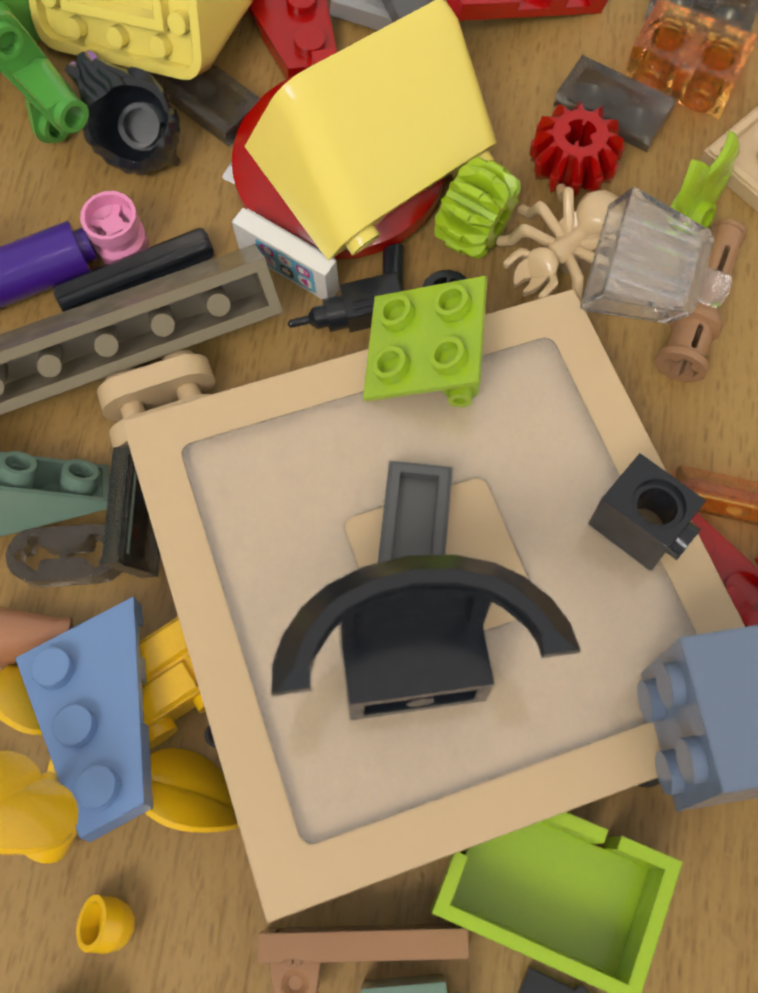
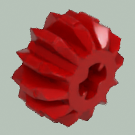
[529,100,624,197]

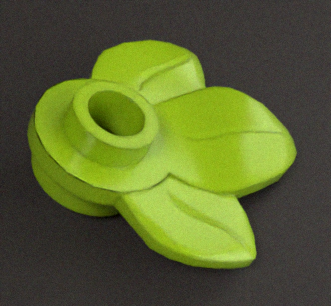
[666,131,740,242]

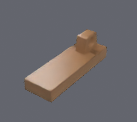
[257,923,469,993]

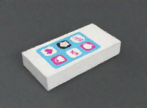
[232,208,340,299]

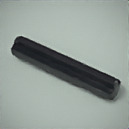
[53,227,214,312]

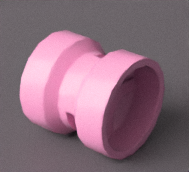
[80,191,149,264]

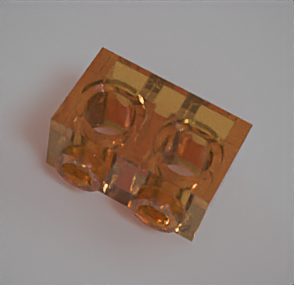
[623,0,758,119]

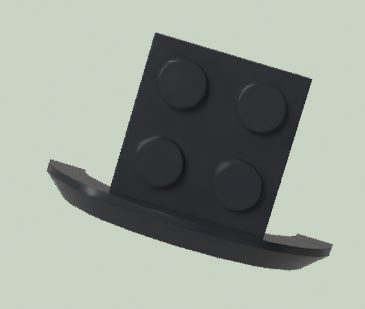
[271,555,581,721]

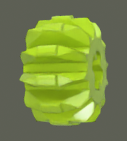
[434,156,521,259]

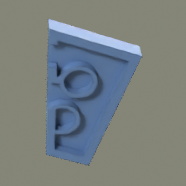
[15,596,153,842]

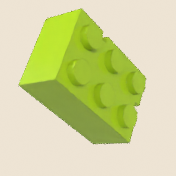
[430,812,683,993]

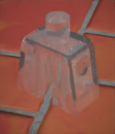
[580,187,732,323]

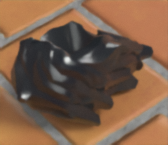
[65,51,181,176]

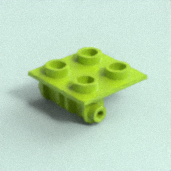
[363,276,487,407]

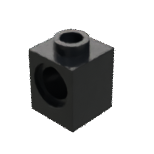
[588,453,706,571]

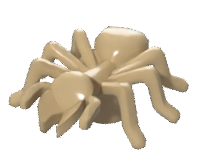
[496,184,645,306]

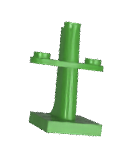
[0,0,89,143]

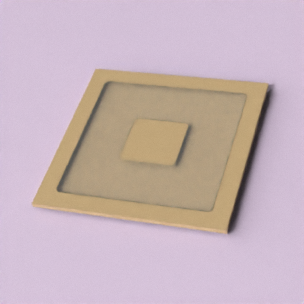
[122,289,745,923]

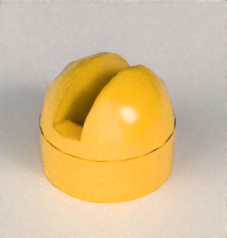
[76,895,135,954]

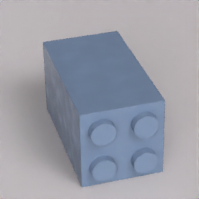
[637,625,758,812]

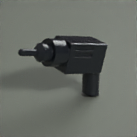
[288,243,405,333]

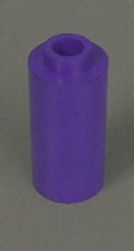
[0,220,97,309]

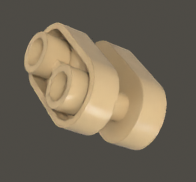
[97,350,216,461]

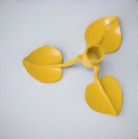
[0,664,239,864]

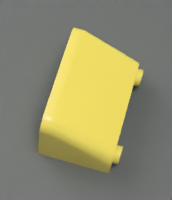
[28,0,253,80]
[244,0,497,261]

